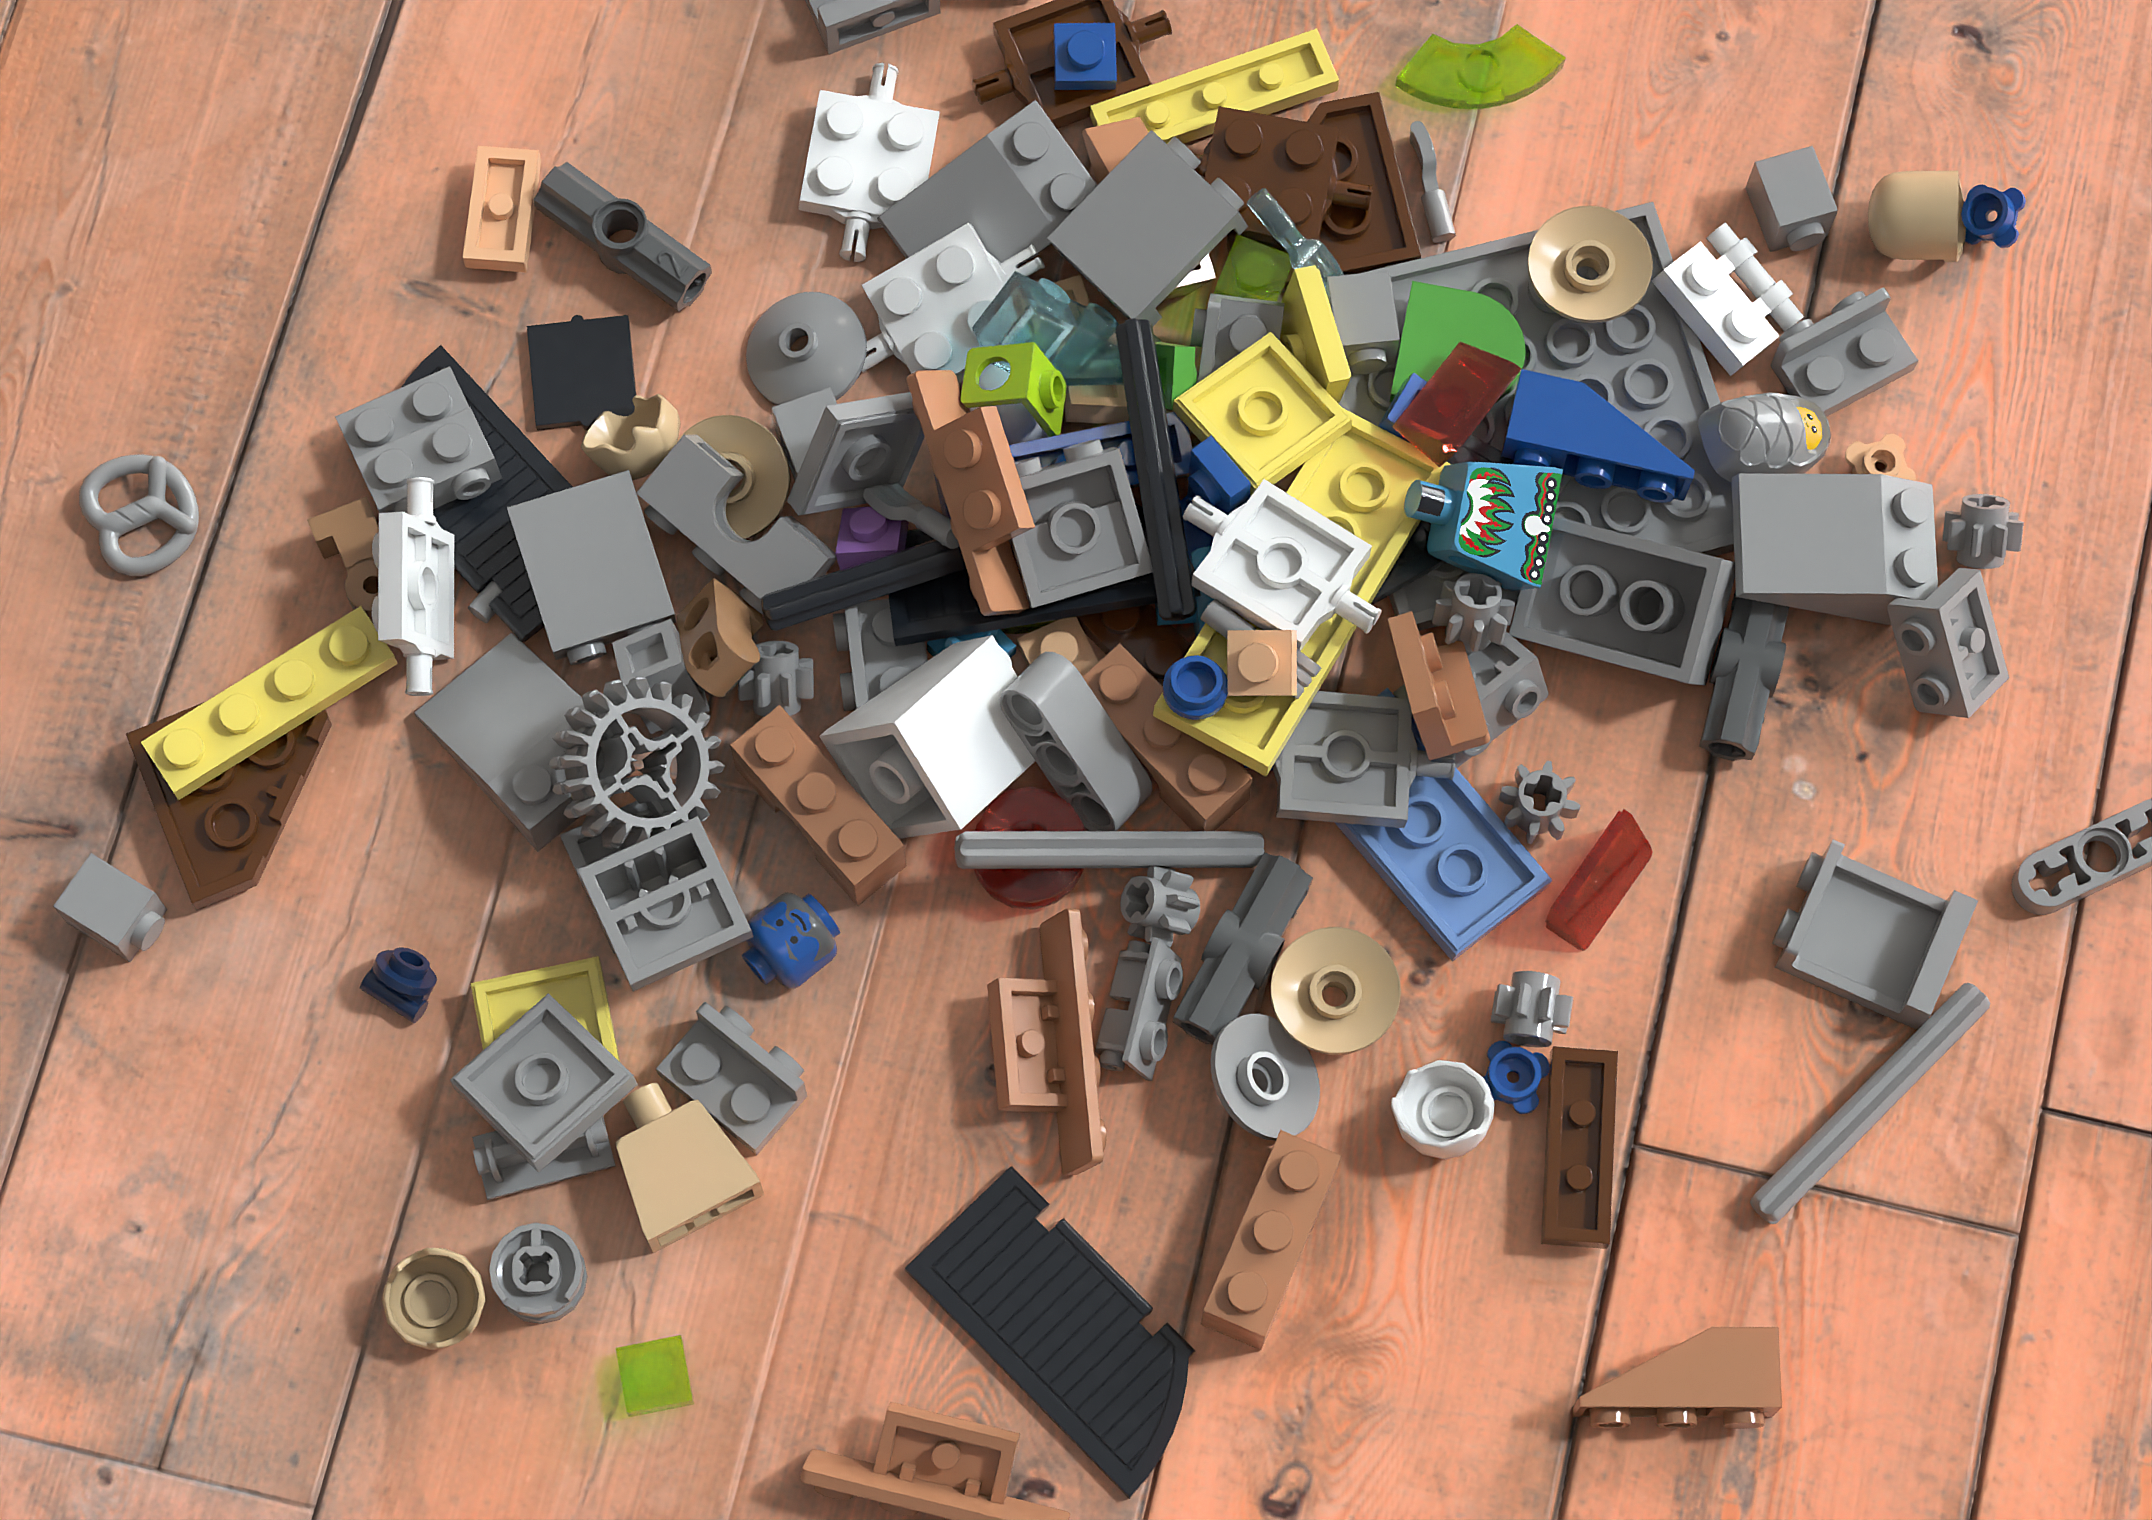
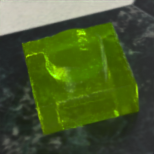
[1214,234,1295,302]
[616,1335,695,1417]

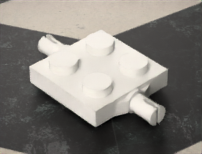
[799,63,940,262]
[862,223,1045,376]
[372,477,454,696]
[1183,479,1382,651]

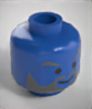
[742,893,841,989]

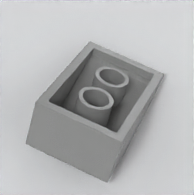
[877,100,1097,268]
[1731,473,1938,626]
[1509,516,1735,686]
[414,633,635,852]

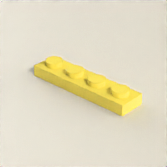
[1090,28,1339,144]
[141,606,398,800]

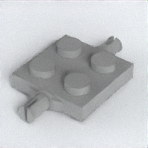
[1237,691,1455,828]

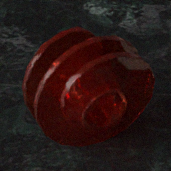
[974,787,1085,910]

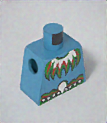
[1404,462,1563,591]

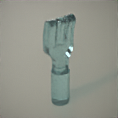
[1246,188,1343,290]

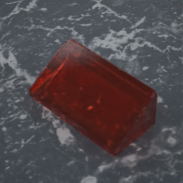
[1392,341,1522,468]
[1545,809,1653,951]

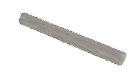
[954,831,1264,869]
[1750,983,1990,1224]

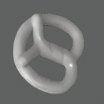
[79,454,199,576]

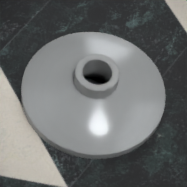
[746,292,867,405]
[1211,1014,1320,1141]

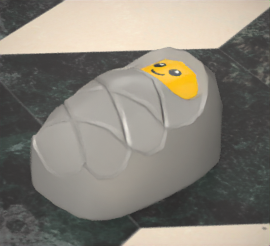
[1698,393,1831,482]

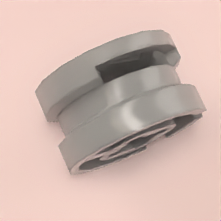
[489,1223,588,1324]

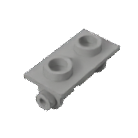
[1095,937,1183,1081]
[472,1116,615,1200]

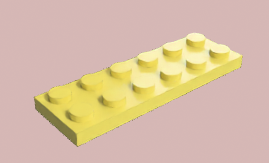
[1153,408,1451,776]

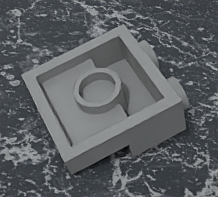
[335,366,502,513]
[1009,439,1152,608]

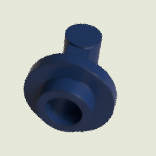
[360,947,437,1023]

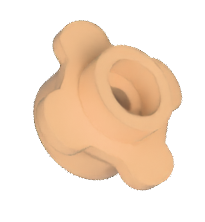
[1845,434,1916,481]

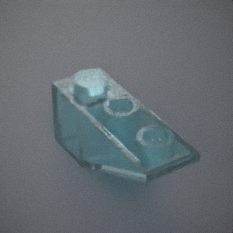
[972,271,1162,386]

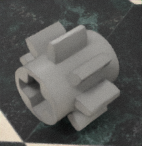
[1942,494,2024,569]
[1432,573,1515,652]
[738,641,814,717]
[1499,761,1580,844]
[1120,866,1200,947]
[1491,971,1573,1048]

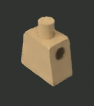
[615,1083,764,1253]

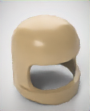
[1868,171,1966,262]

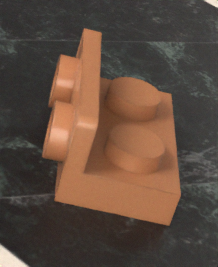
[1387,611,1490,761]

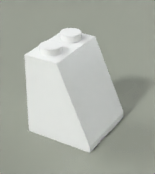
[819,635,1035,839]

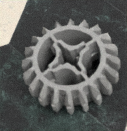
[548,677,725,849]

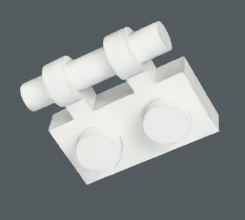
[1652,222,1804,376]

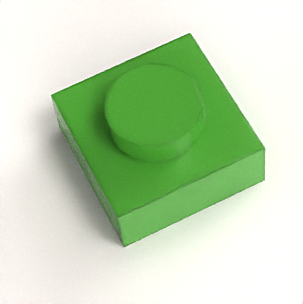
[1155,342,1197,410]

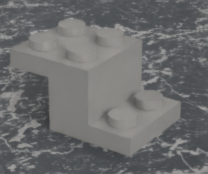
[560,784,753,991]

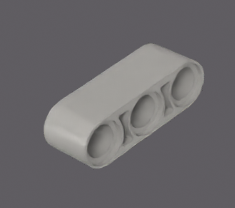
[999,652,1152,831]

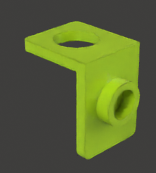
[960,342,1067,437]

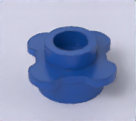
[1961,184,2026,248]
[1483,1041,1550,1114]

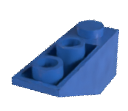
[1501,369,1695,503]

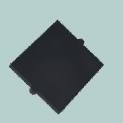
[527,315,637,430]

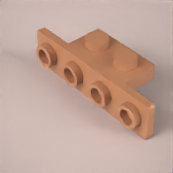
[907,370,1035,616]
[987,909,1107,1175]
[800,1402,1070,1520]

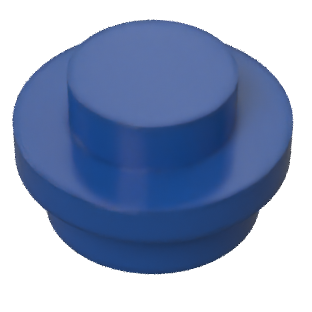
[1163,655,1228,720]

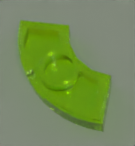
[1395,24,1566,109]

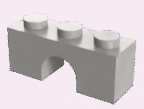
[636,435,837,614]

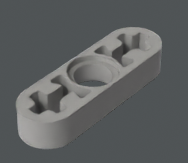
[2011,799,2152,915]

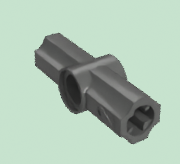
[533,162,712,311]
[1699,590,1789,761]
[1173,852,1313,1045]

